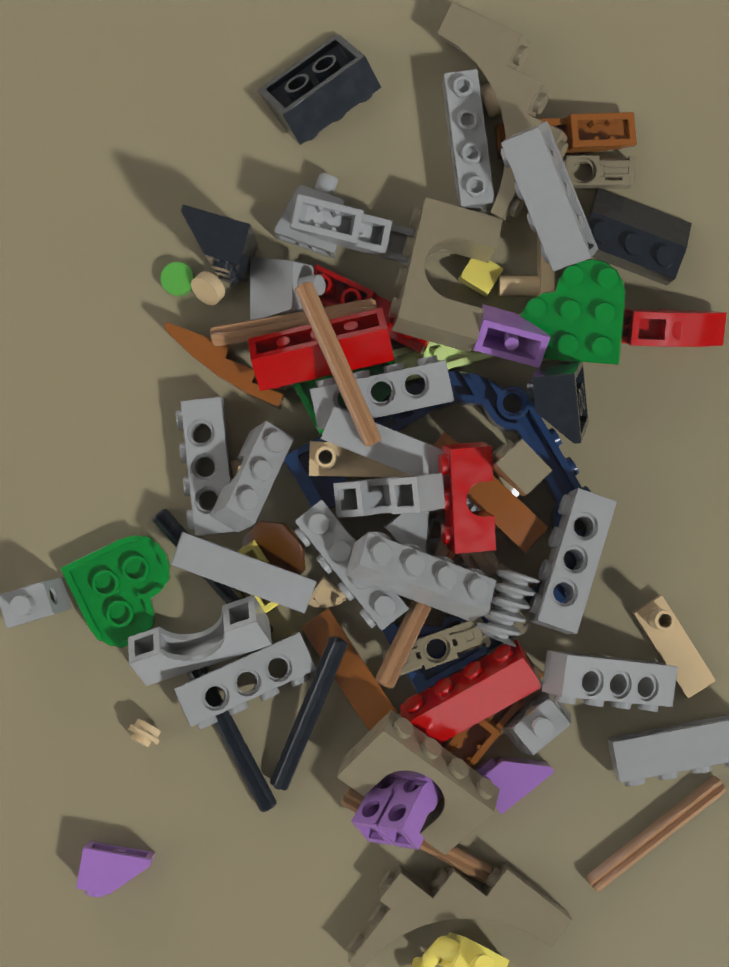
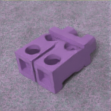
[351,771,443,850]

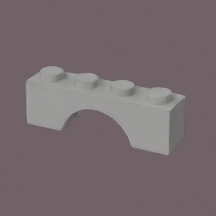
[128,595,272,686]

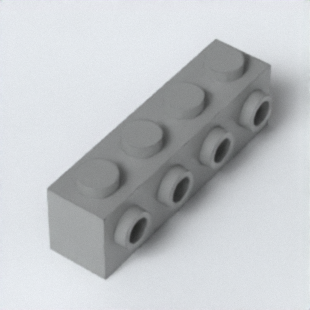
[501,121,598,272]
[294,500,409,630]
[346,532,496,622]
[607,715,729,786]

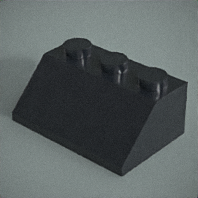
[258,34,382,145]
[587,188,692,285]
[181,205,258,285]
[527,360,589,444]

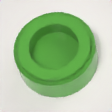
[160,262,195,297]

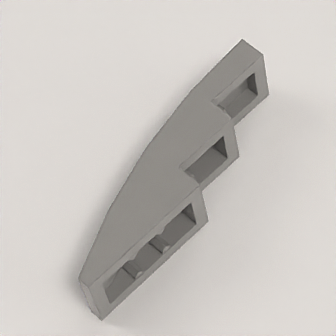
[290,194,414,264]
[321,406,444,488]
[170,532,317,613]

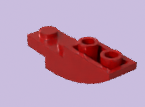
[314,264,430,355]
[622,308,727,347]

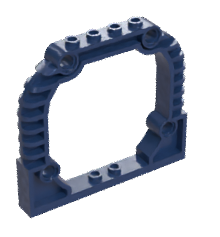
[284,371,591,693]

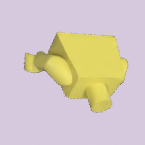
[411,932,510,967]

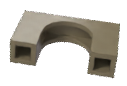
[388,197,503,352]
[337,709,500,855]

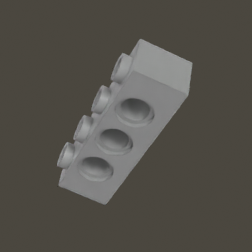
[442,69,495,212]
[310,355,454,430]
[176,397,237,536]
[528,488,617,635]
[173,632,316,730]
[542,650,678,712]

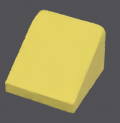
[458,258,503,297]

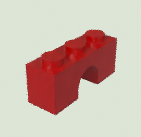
[438,442,496,554]

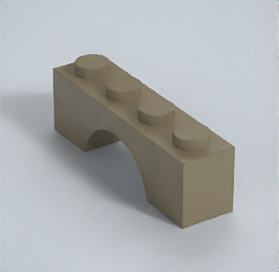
[492,439,552,497]

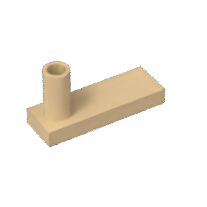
[498,233,555,296]
[309,441,410,478]
[632,595,716,699]

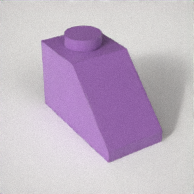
[473,304,550,368]
[476,756,555,815]
[76,841,155,897]

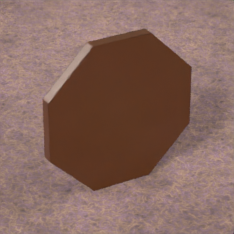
[243,520,306,575]

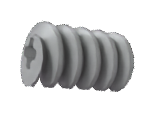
[476,569,540,647]

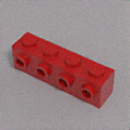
[248,308,394,391]
[399,639,542,744]

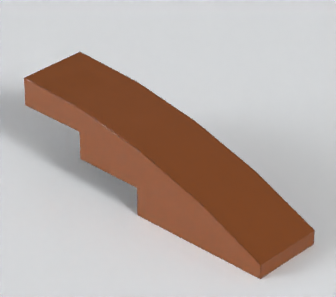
[495,112,637,160]
[164,322,285,409]
[432,432,548,553]
[301,608,400,731]
[443,664,544,768]

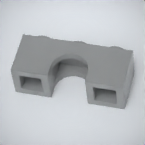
[210,421,294,533]
[333,473,445,518]

